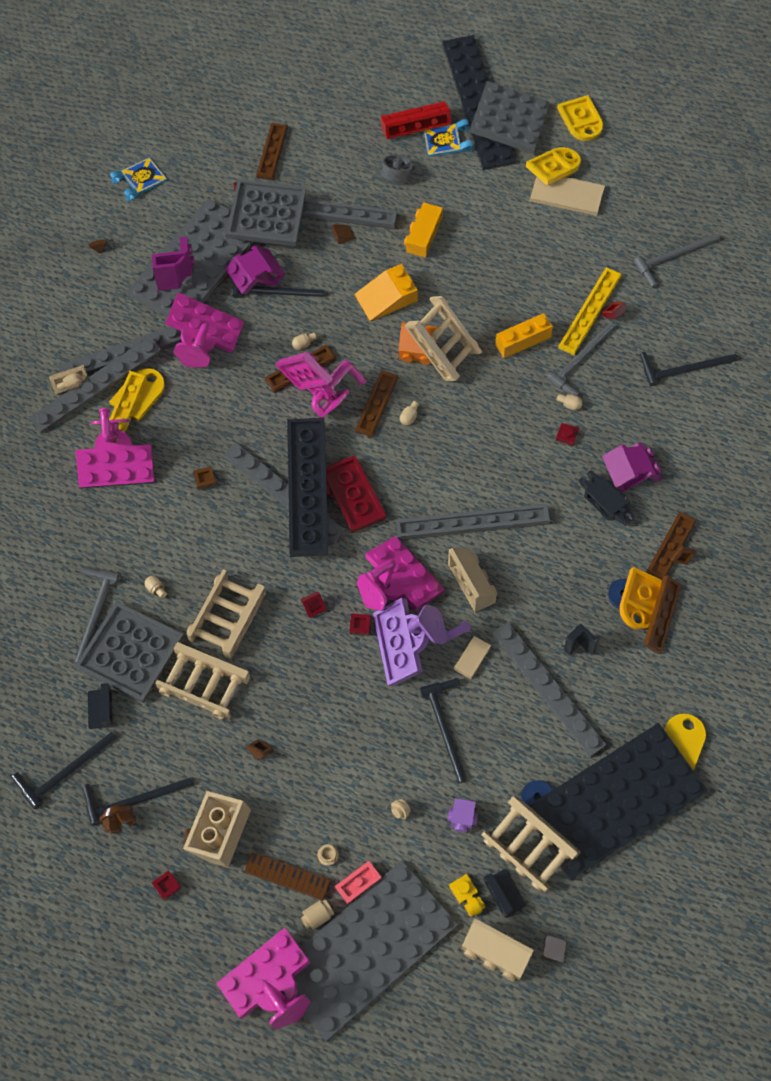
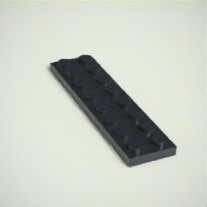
[287,417,329,557]

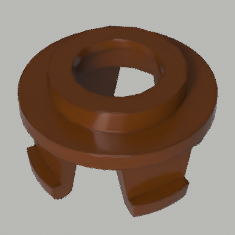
[99,804,136,834]

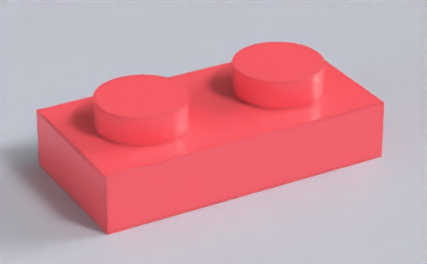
[335,861,382,905]

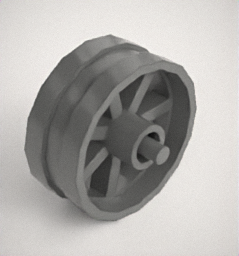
[381,154,413,182]

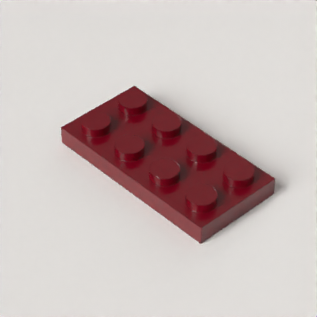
[326,455,386,533]

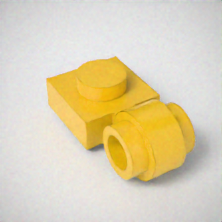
[449,874,485,917]

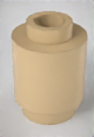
[301,899,334,930]

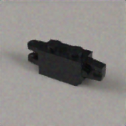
[579,470,634,526]

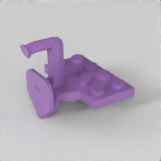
[373,598,470,686]

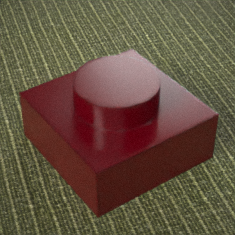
[602,302,627,319]
[555,423,579,446]
[300,591,327,618]
[349,613,371,636]
[151,870,182,901]

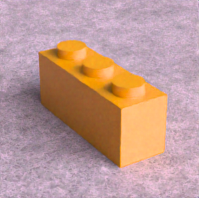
[404,202,443,258]
[495,313,553,358]

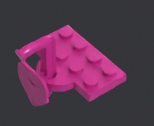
[165,292,244,367]
[275,352,367,418]
[76,408,154,487]
[357,536,445,611]
[216,928,311,1030]

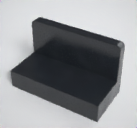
[564,623,598,655]
[88,683,113,729]
[483,869,526,918]

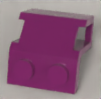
[152,236,195,291]
[225,246,286,295]
[602,442,663,492]

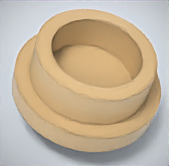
[391,799,411,819]
[317,844,339,866]

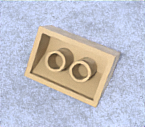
[448,548,497,612]
[183,791,251,868]
[462,919,534,982]

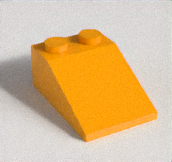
[355,264,418,321]

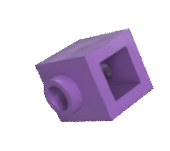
[447,798,478,833]

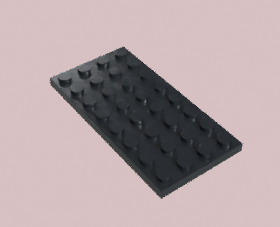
[528,723,707,881]

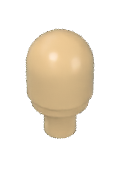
[292,333,317,350]
[57,373,82,391]
[557,394,583,411]
[400,401,419,426]
[145,576,167,599]

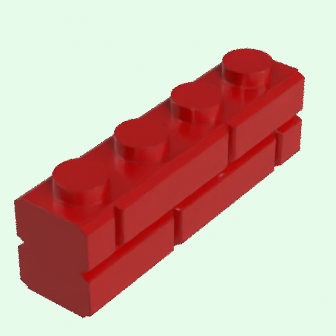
[380,101,451,139]

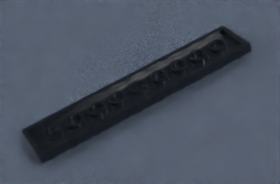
[442,35,516,170]

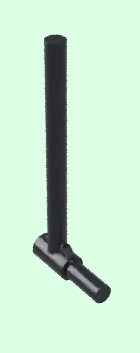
[232,283,325,298]
[639,352,738,387]
[419,678,466,783]
[11,732,116,809]
[82,778,192,826]

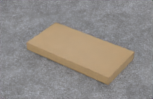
[530,177,605,216]

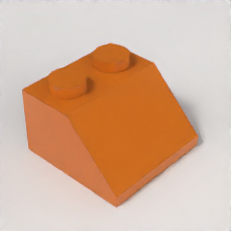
[399,322,438,365]

